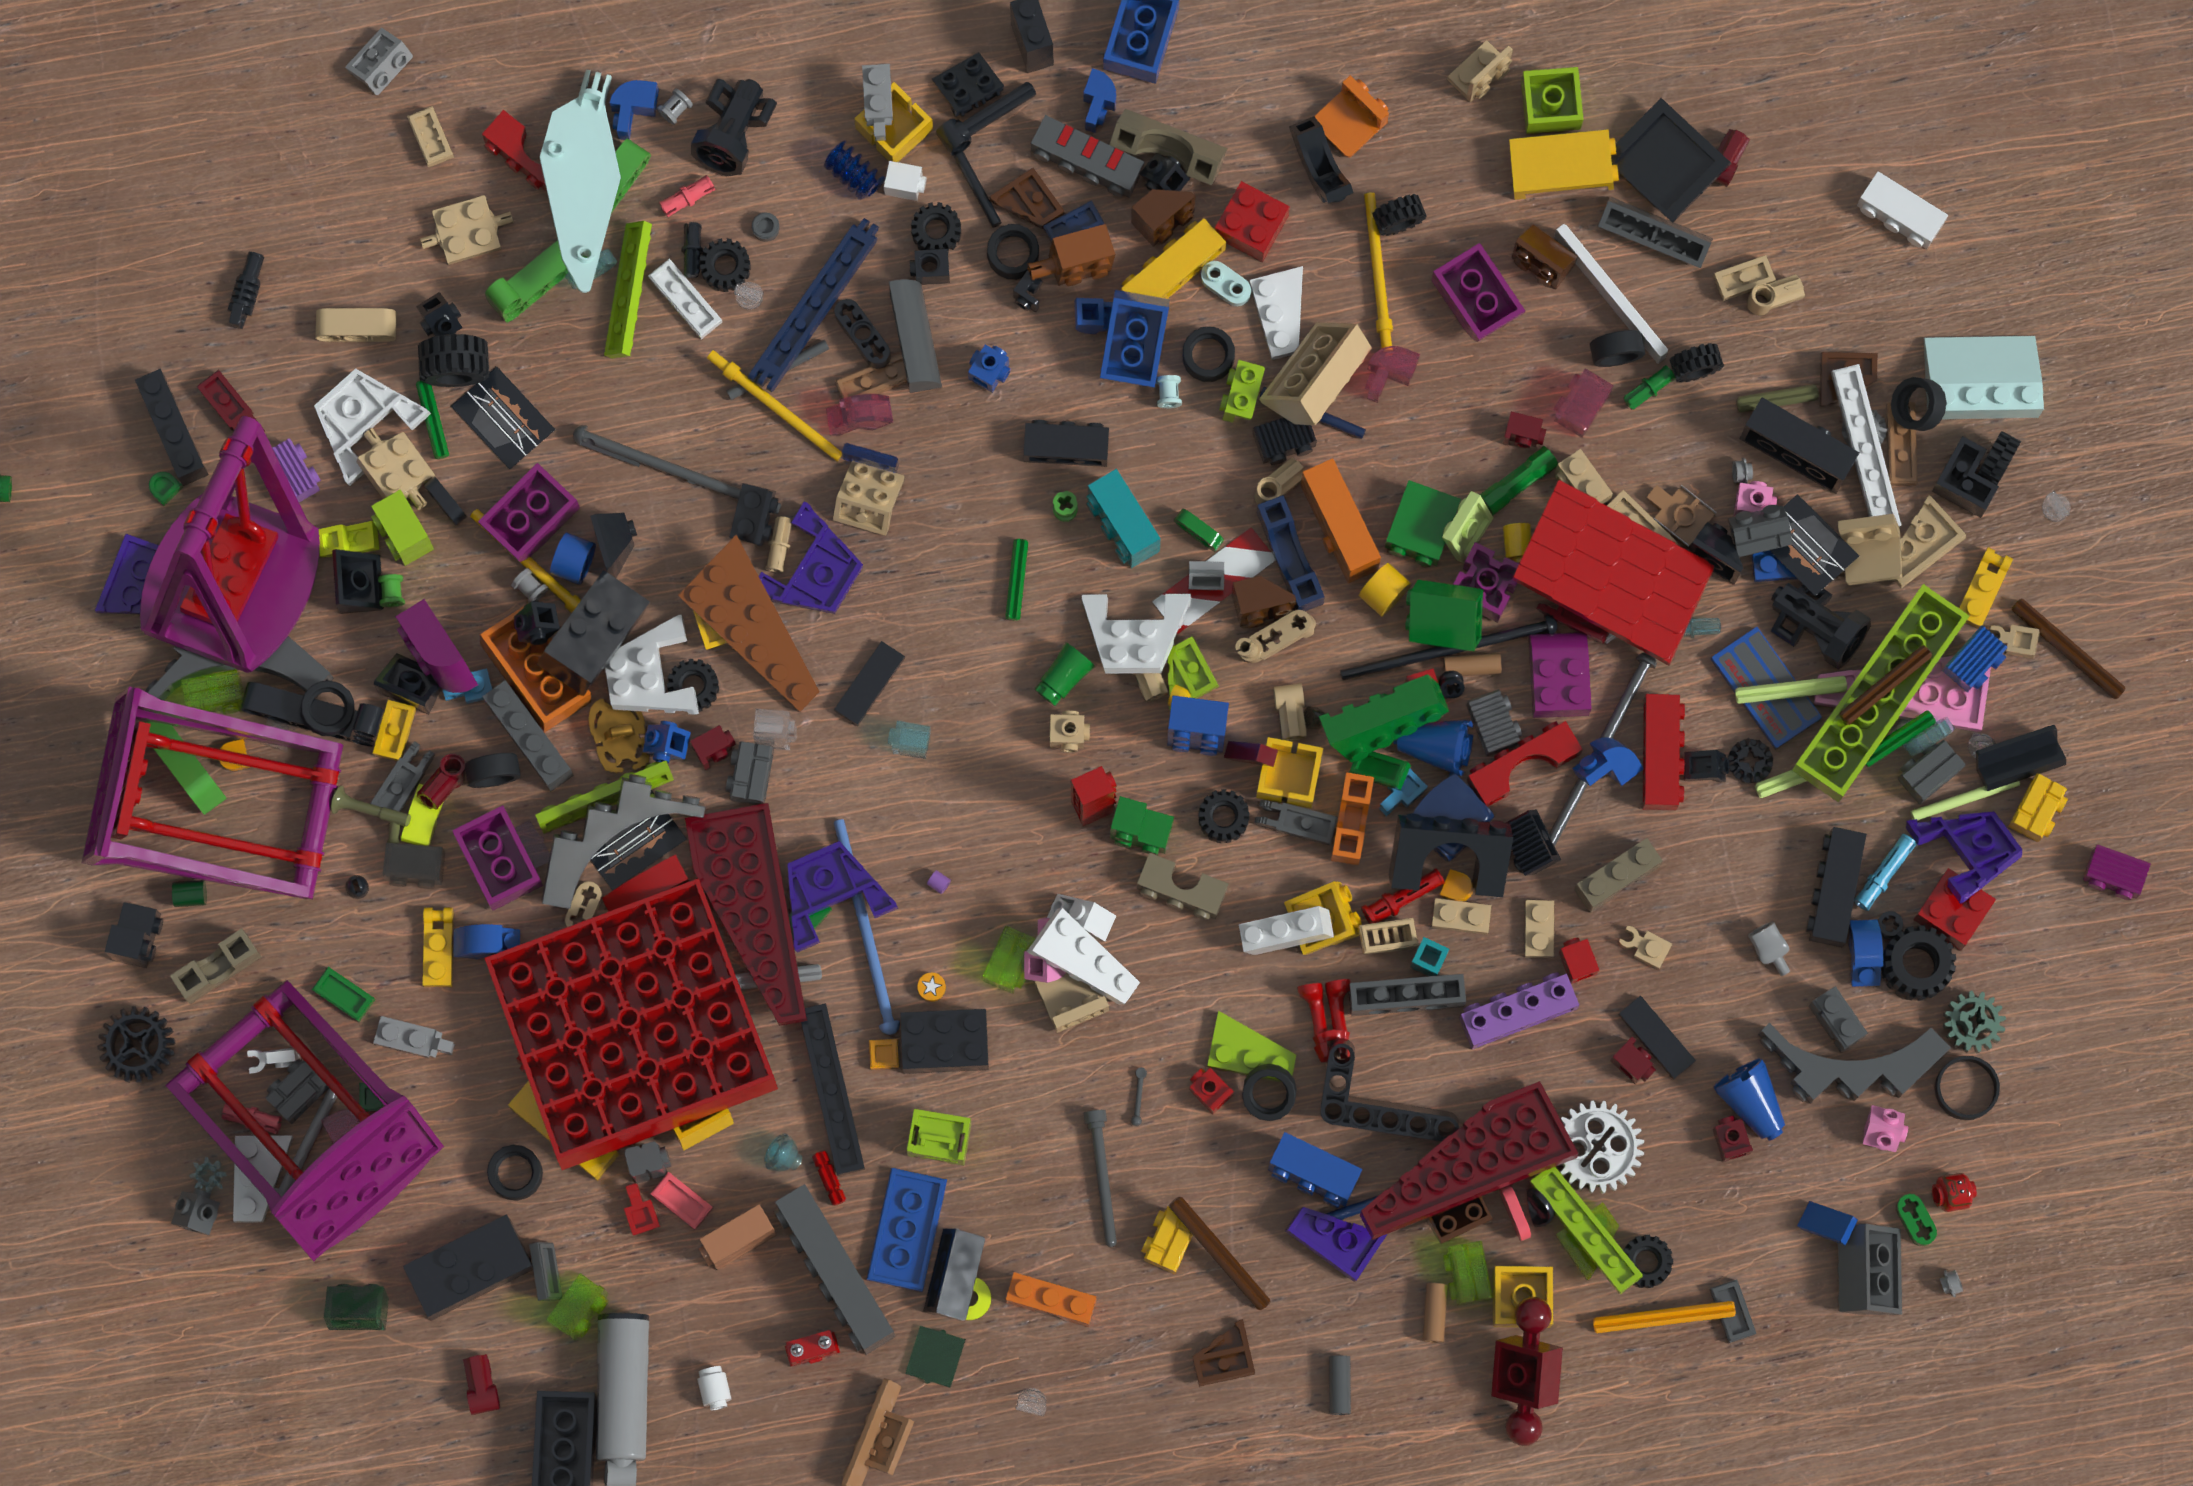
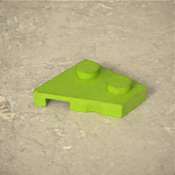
[1168,636,1219,711]

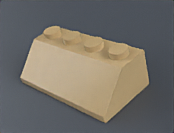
[1259,323,1372,425]

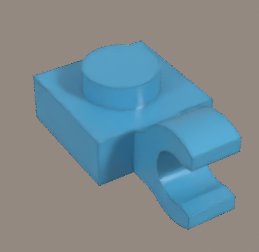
[443,668,492,704]
[1379,769,1428,817]

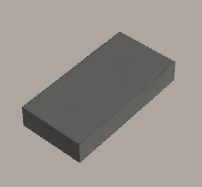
[529,1242,562,1301]
[1709,1279,1757,1344]

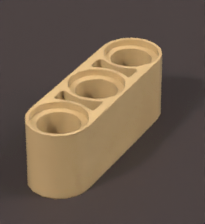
[315,308,396,342]

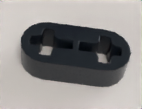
[423,476,467,526]

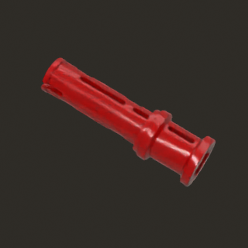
[1361,868,1445,924]

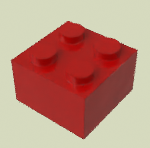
[1215,181,1290,263]
[1913,868,1996,951]

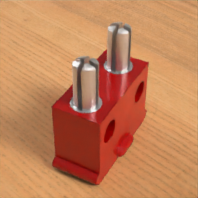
[785,1330,840,1367]

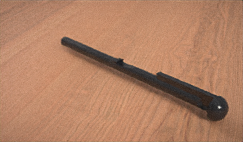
[1340,615,1558,681]

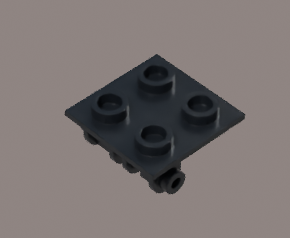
[932,52,1004,117]

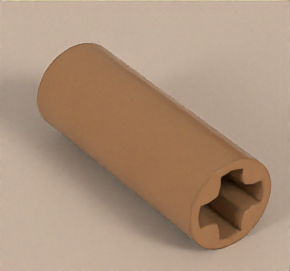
[1443,653,1502,676]
[1422,1283,1448,1343]

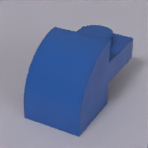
[1083,68,1116,133]
[1074,298,1113,334]

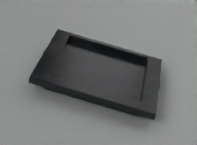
[1611,98,1731,223]

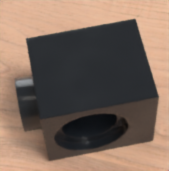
[910,249,950,285]

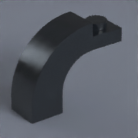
[1289,116,1354,204]

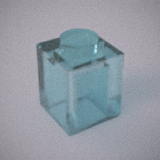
[888,721,931,759]

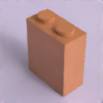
[698,1204,777,1270]

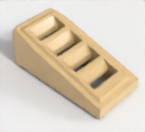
[1358,918,1418,954]

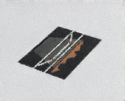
[451,367,556,469]
[1770,494,1860,596]
[591,790,687,891]

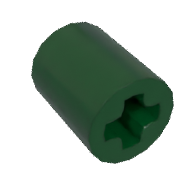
[172,880,207,907]

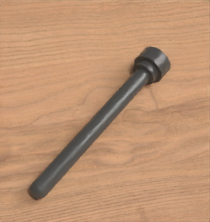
[1083,1110,1117,1247]

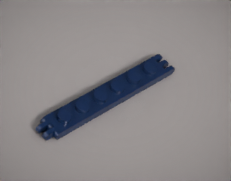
[748,218,879,392]

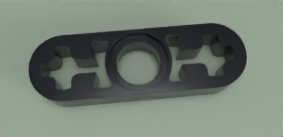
[834,299,891,369]

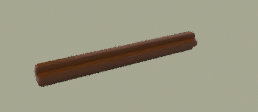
[2012,598,2126,699]
[1169,1197,1271,1310]

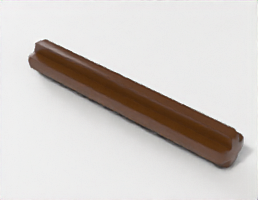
[1839,645,1932,725]

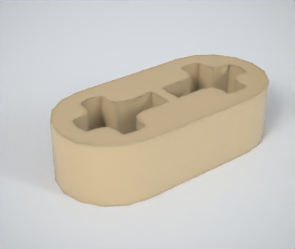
[565,882,602,927]

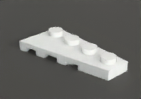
[1027,908,1140,1005]

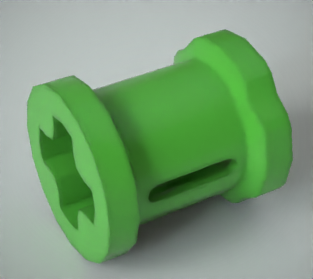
[1053,491,1078,522]
[378,574,405,607]

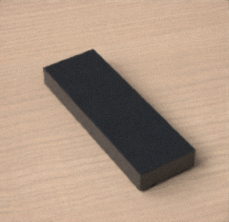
[834,641,905,726]
[1618,995,1696,1080]

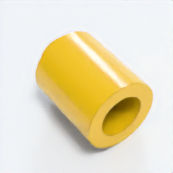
[1503,523,1532,563]

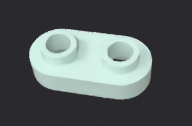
[1201,261,1251,306]

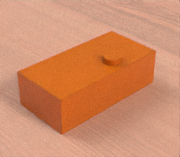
[1300,458,1381,584]
[480,605,591,733]

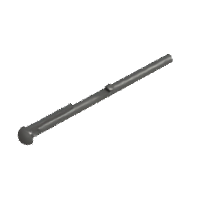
[573,425,782,514]
[1549,652,1657,846]

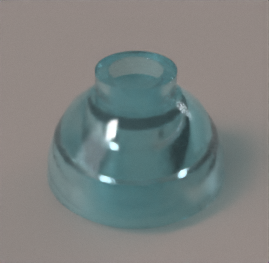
[764,1133,802,1172]

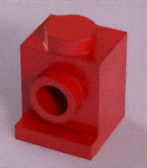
[1189,1068,1234,1115]

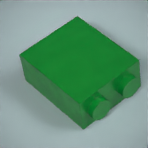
[1385,480,1461,567]
[1405,579,1483,651]

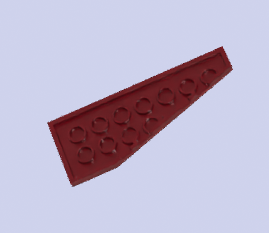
[685,803,807,1026]
[1360,1081,1579,1240]

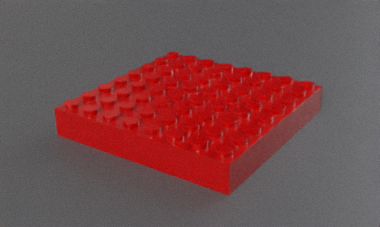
[484,878,778,1170]

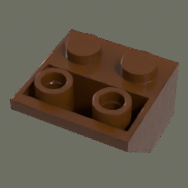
[1131,189,1195,246]
[1511,224,1578,289]
[1232,576,1296,628]
[1425,1196,1493,1244]

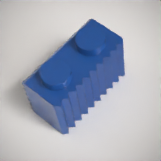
[1942,625,2007,693]

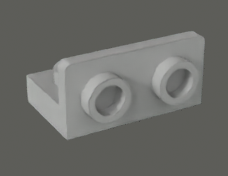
[345,28,413,95]

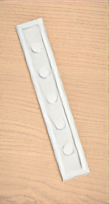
[1554,224,1668,364]
[1831,364,1902,527]

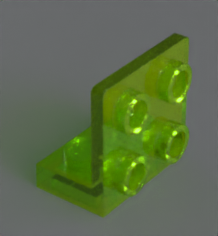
[546,1273,609,1341]

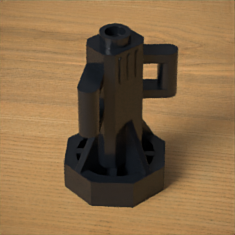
[691,79,777,177]
[1771,583,1871,670]

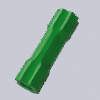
[1480,446,1559,516]

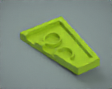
[1207,1011,1296,1082]

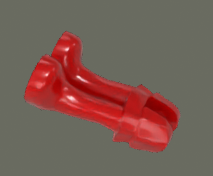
[1297,979,1351,1063]

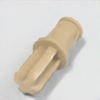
[765,516,792,573]

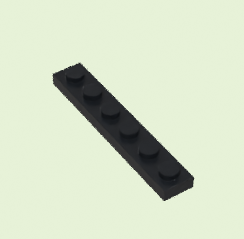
[801,1003,865,1176]

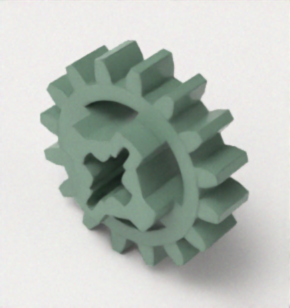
[1943,991,2006,1054]

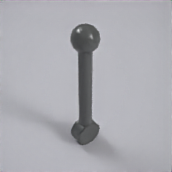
[1131,1067,1147,1126]

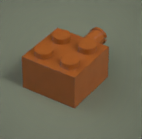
[1027,224,1116,287]

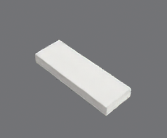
[648,258,723,339]

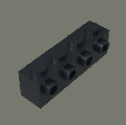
[1806,827,1867,948]

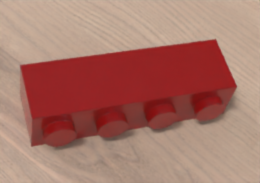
[1642,694,1685,811]
[1071,766,1117,827]

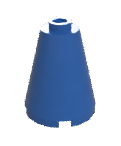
[1393,720,1473,776]
[1713,1058,1785,1141]

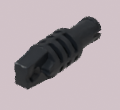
[228,252,265,329]

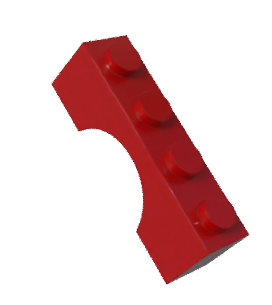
[482,109,548,197]
[1467,721,1583,807]

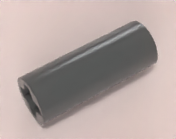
[1329,1355,1351,1415]

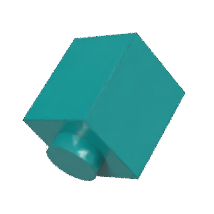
[1410,937,1449,976]

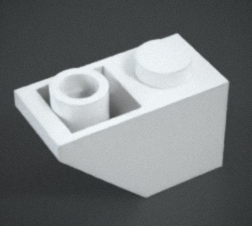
[1047,894,1116,941]

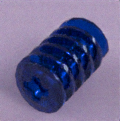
[824,140,886,200]

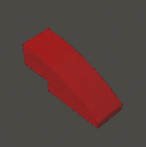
[602,854,689,912]

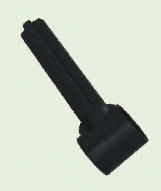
[936,82,1036,156]

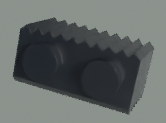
[1252,417,1317,465]
[1506,809,1561,876]

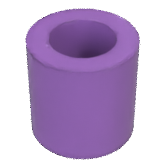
[927,870,951,894]

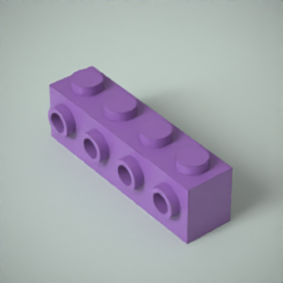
[1459,972,1579,1050]

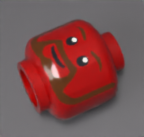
[1932,1173,1977,1212]

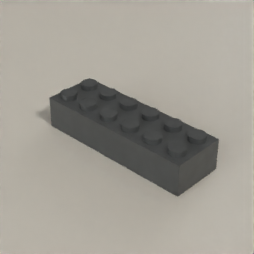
[774,1184,896,1355]

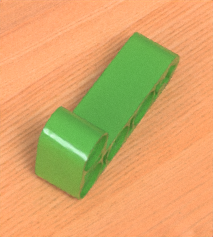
[611,139,651,213]
[485,240,587,323]
[143,721,227,815]

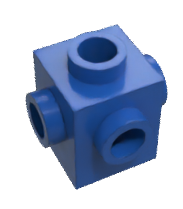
[968,344,1011,393]
[643,721,691,763]

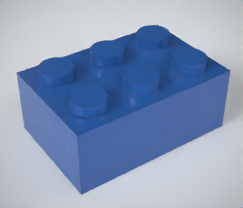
[1103,0,1179,84]
[1100,290,1170,387]
[1167,696,1229,756]
[1268,1132,1362,1208]

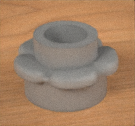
[1732,458,1753,484]
[1940,1270,1963,1297]

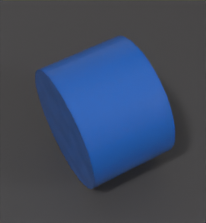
[550,532,596,585]

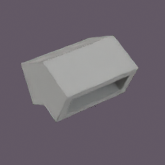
[1189,561,1224,590]

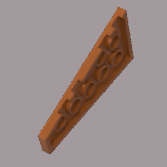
[678,535,820,712]

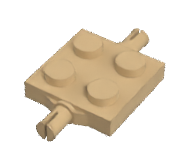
[420,195,514,265]
[356,428,435,510]

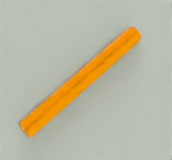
[1593,1301,1736,1333]

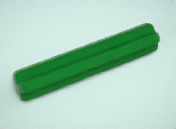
[416,381,449,459]
[1005,539,1028,621]
[1866,710,1936,767]

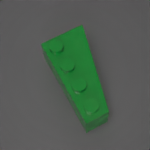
[1319,674,1450,763]

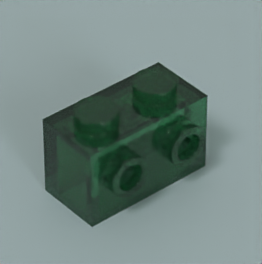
[323,1284,389,1330]

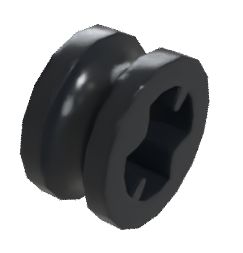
[1439,671,1465,699]
[1878,911,1903,938]

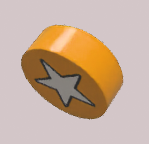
[917,972,946,1002]

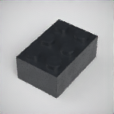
[900,1009,989,1074]

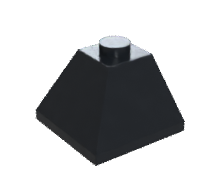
[590,513,637,578]
[1689,522,1743,585]

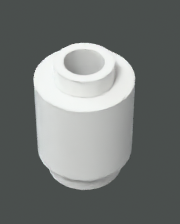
[697,1366,732,1411]

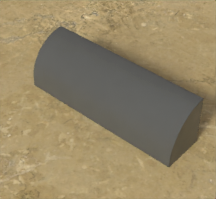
[1598,197,1713,268]
[889,279,942,393]

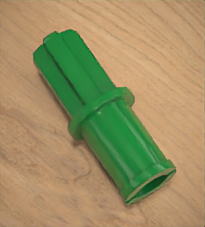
[1623,365,1675,410]

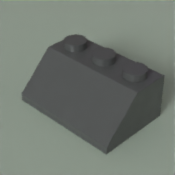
[1837,1224,1902,1315]

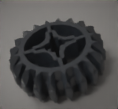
[97,1006,176,1083]

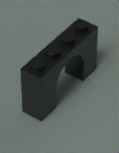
[1388,813,1513,897]

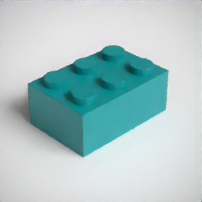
[1086,469,1161,569]

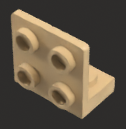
[1447,40,1513,102]
[833,461,904,536]
[1838,514,1902,585]
[1035,972,1109,1033]

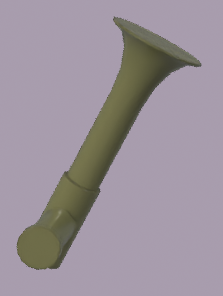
[331,786,411,846]

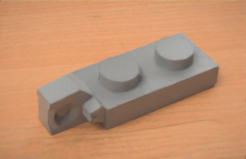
[862,64,893,141]
[373,1016,455,1058]

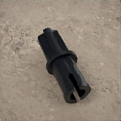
[681,222,703,278]

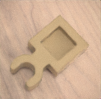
[1990,625,2040,659]
[1618,926,1672,970]

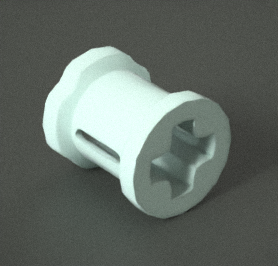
[1156,375,1182,408]

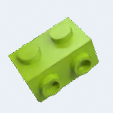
[1219,360,1265,423]

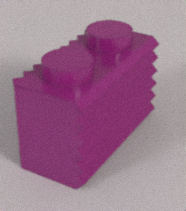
[2083,844,2151,900]

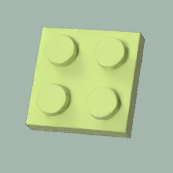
[1442,491,1493,563]

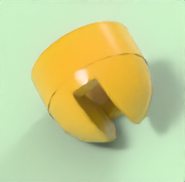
[1168,685,1191,706]

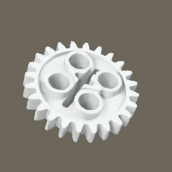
[1558,1101,1644,1194]

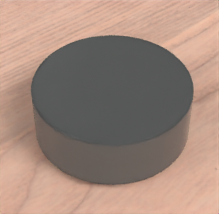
[752,212,780,242]

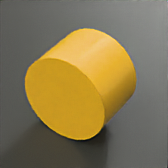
[1358,563,1412,617]

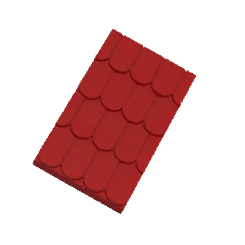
[1513,480,1714,666]

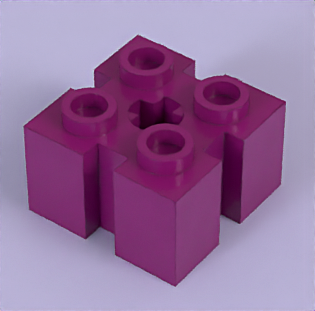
[1453,542,1519,623]

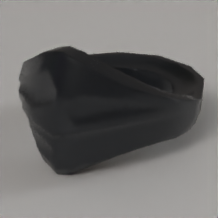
[1527,1187,1555,1227]

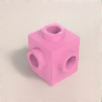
[1733,481,1777,516]
[1863,1105,1908,1152]

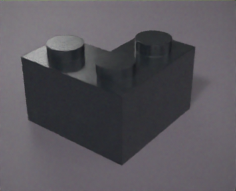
[1932,436,1999,518]
[104,902,163,969]

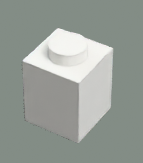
[884,161,927,201]

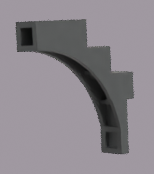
[145,636,334,701]
[541,774,705,909]
[1758,1023,1951,1103]

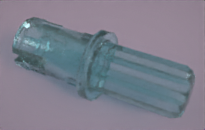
[1684,616,1721,638]

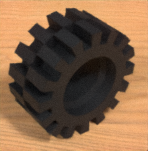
[1372,194,1427,236]
[911,202,961,253]
[700,238,751,292]
[1670,343,1724,383]
[1977,431,2021,485]
[667,659,719,712]
[1198,789,1249,843]
[1623,1235,1673,1288]

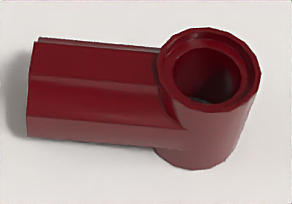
[1715,129,1750,187]
[417,754,465,810]
[463,1354,500,1415]

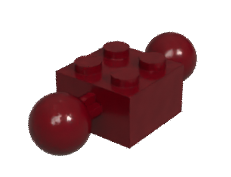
[1491,1297,1563,1446]

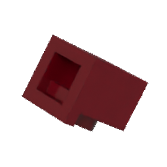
[1503,411,1547,448]
[690,725,736,771]
[1610,1037,1656,1084]
[1713,1116,1753,1162]

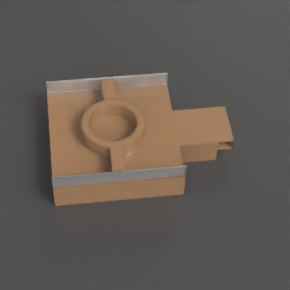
[1646,485,1716,549]

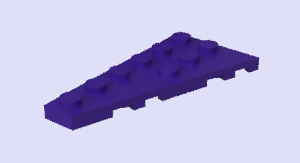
[95,534,159,614]

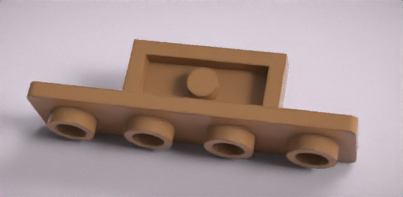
[841,1378,914,1486]

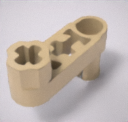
[1235,610,1316,663]

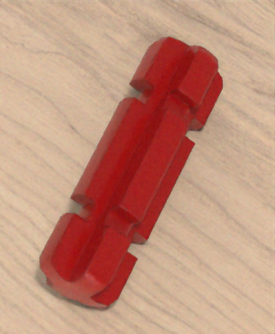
[812,1150,846,1206]

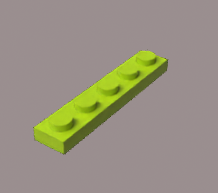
[604,221,652,359]
[535,760,674,834]
[1530,1167,1643,1294]

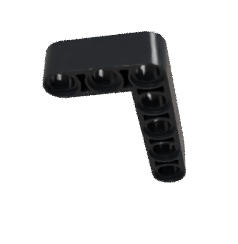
[240,682,385,747]
[1320,1038,1459,1141]

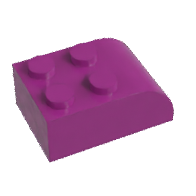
[1431,243,1525,342]
[478,463,580,562]
[395,599,478,693]
[1528,632,1592,718]
[452,805,543,911]

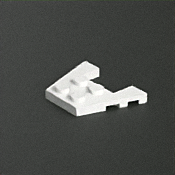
[314,369,431,486]
[1082,594,1192,674]
[605,615,699,715]

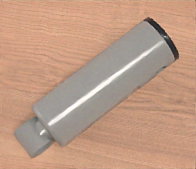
[596,1313,650,1486]

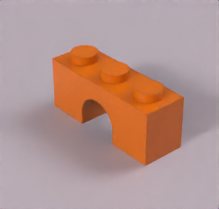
[1331,772,1374,866]
[1006,1272,1097,1328]

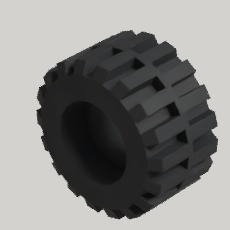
[418,334,489,387]
[1882,925,1956,1001]

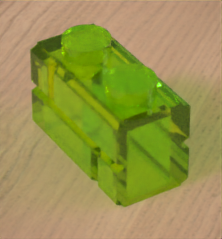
[181,669,244,714]
[982,926,1035,994]
[1443,1241,1493,1306]

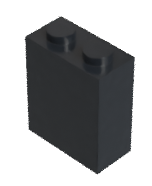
[1010,0,1054,73]

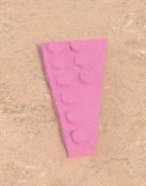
[1813,656,1991,732]

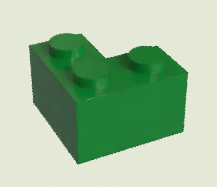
[1110,796,1174,856]

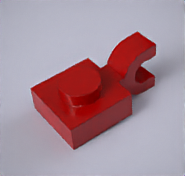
[624,1183,660,1236]

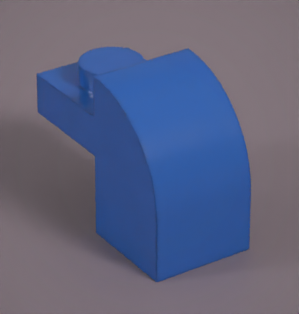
[610,80,659,140]
[1572,737,1644,786]
[1848,920,1883,987]
[453,924,520,959]

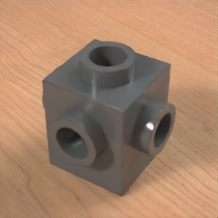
[171,1189,220,1235]

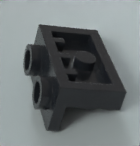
[729,483,779,546]

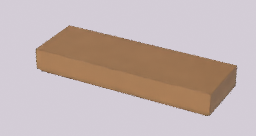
[835,353,907,407]
[1886,402,1918,486]

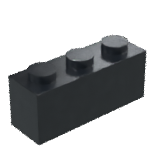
[1023,420,1109,467]

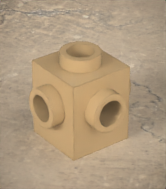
[1050,711,1090,753]

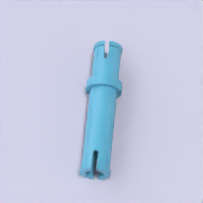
[1854,834,1917,911]

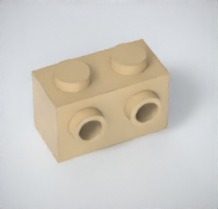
[1555,449,1613,505]

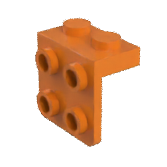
[1314,75,1389,158]

